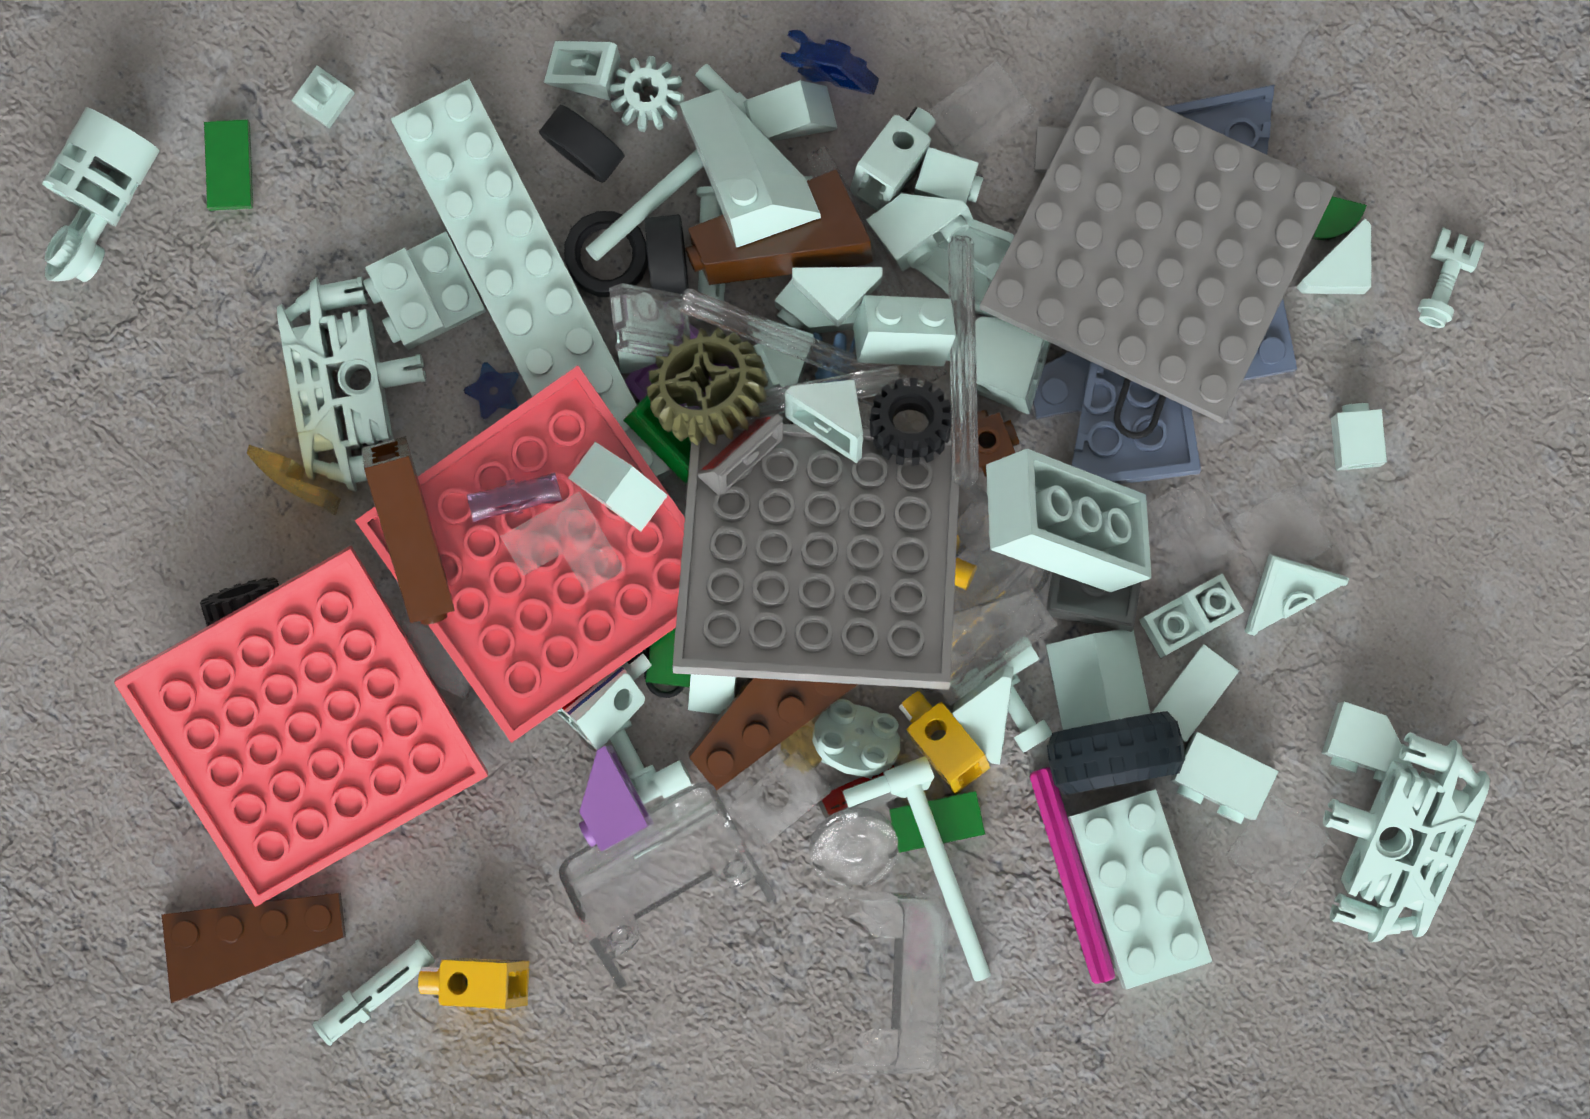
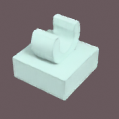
[291,66,355,128]

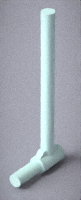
[586,64,747,261]
[842,756,991,981]

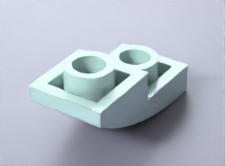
[1139,573,1244,658]

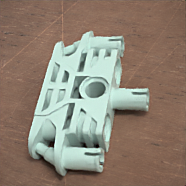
[277,276,426,492]
[1323,732,1490,943]

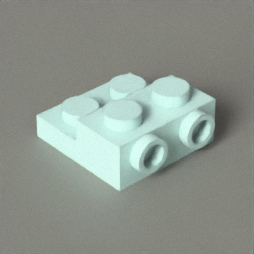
[363,231,487,350]

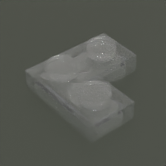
[500,491,625,593]

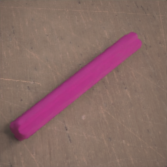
[1030,767,1115,984]

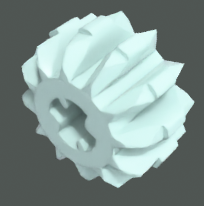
[609,56,684,132]

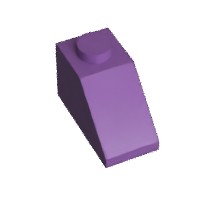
[579,745,654,851]

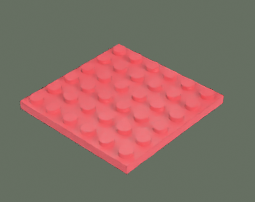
[355,366,685,743]
[114,546,488,907]

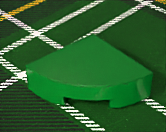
[1312,196,1367,240]

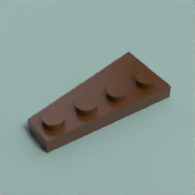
[688,678,858,791]
[161,893,346,1003]

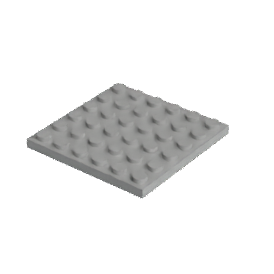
[980,76,1336,423]
[673,422,962,690]

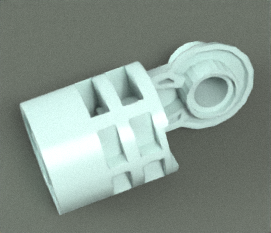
[42,107,160,282]

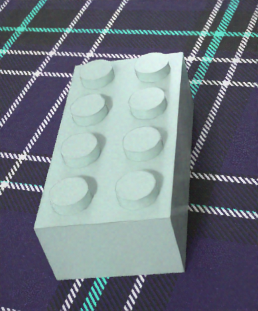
[986,449,1152,592]
[1068,789,1212,990]

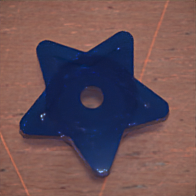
[463,362,519,419]

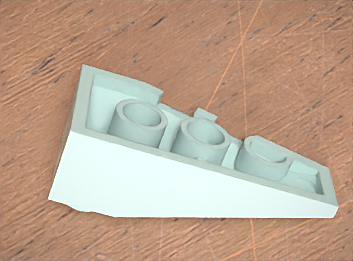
[679,89,821,247]

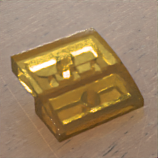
[247,445,341,516]

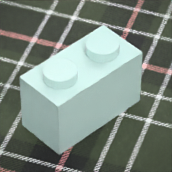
[853,295,956,366]
[1170,732,1279,824]

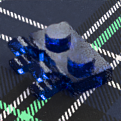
[780,30,879,95]

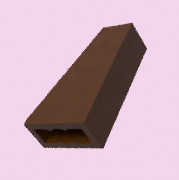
[685,169,873,285]
[362,436,455,625]

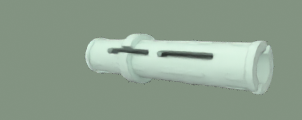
[312,939,436,1046]

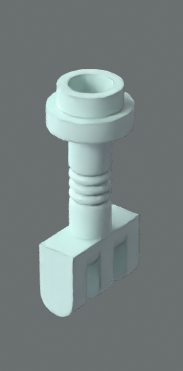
[1418,227,1484,328]

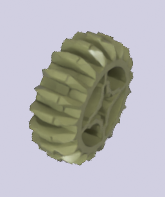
[647,327,768,446]

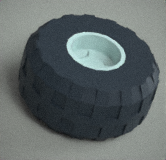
[1047,711,1185,795]

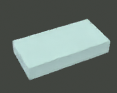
[1151,644,1239,742]

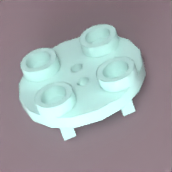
[812,699,900,779]

